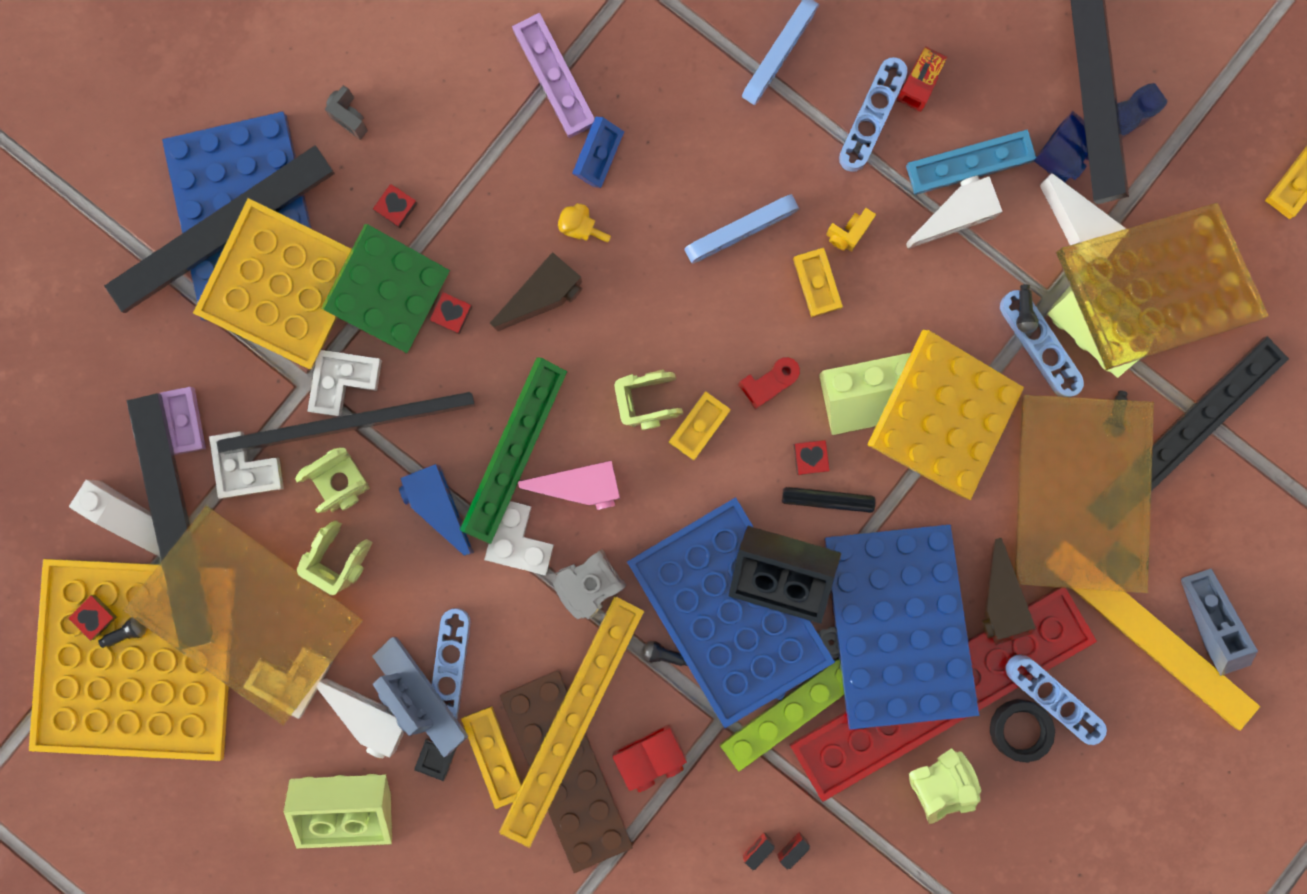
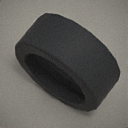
[989,699,1055,763]

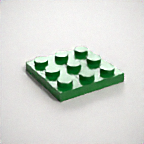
[321,224,450,353]

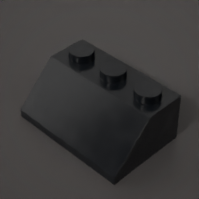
[729,526,841,624]

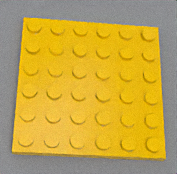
[29,559,237,761]

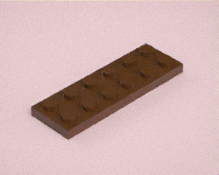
[500,670,633,873]

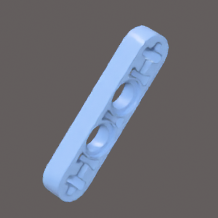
[741,0,819,105]
[839,57,908,172]
[684,194,799,264]
[1000,290,1084,398]
[432,608,471,720]
[1006,654,1107,745]

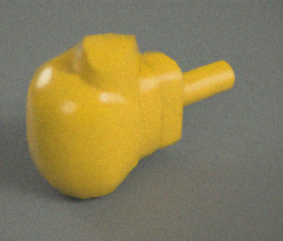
[558,203,611,243]

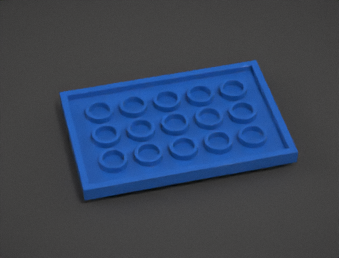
[162,112,312,321]
[627,497,835,728]
[824,524,979,730]

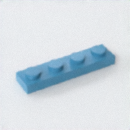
[906,129,1037,195]

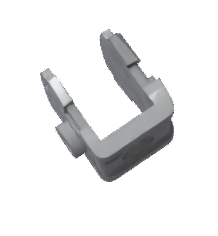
[553,549,627,620]

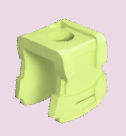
[614,370,683,430]
[295,448,370,513]
[297,521,373,595]
[909,748,981,824]

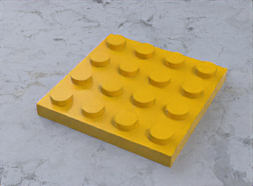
[193,198,352,370]
[867,330,1024,500]

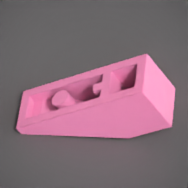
[518,461,620,510]

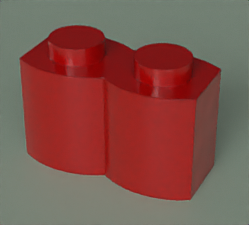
[612,724,687,792]

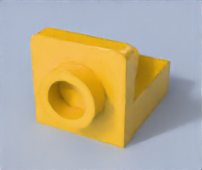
[826,208,876,252]

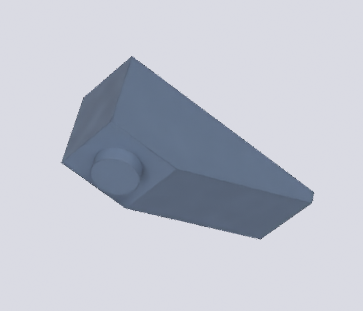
[1181,568,1258,676]

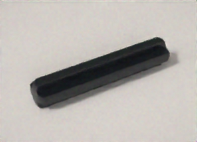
[782,487,876,513]

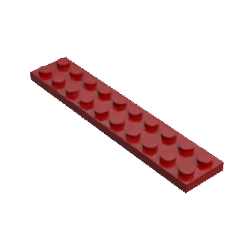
[789,586,1097,802]

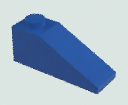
[399,464,474,556]

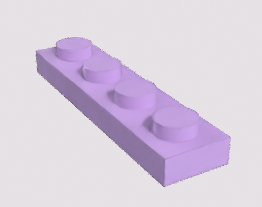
[512,13,595,139]

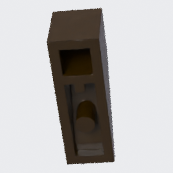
[490,252,582,331]
[982,538,1036,645]

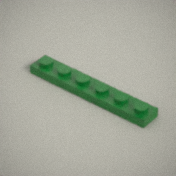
[459,357,567,544]

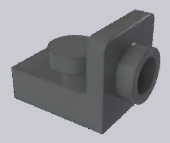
[325,85,368,140]

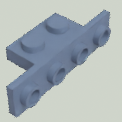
[372,637,468,757]

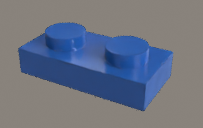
[572,117,624,188]

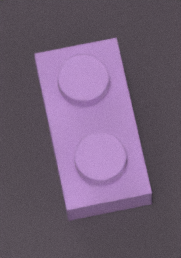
[160,387,206,455]

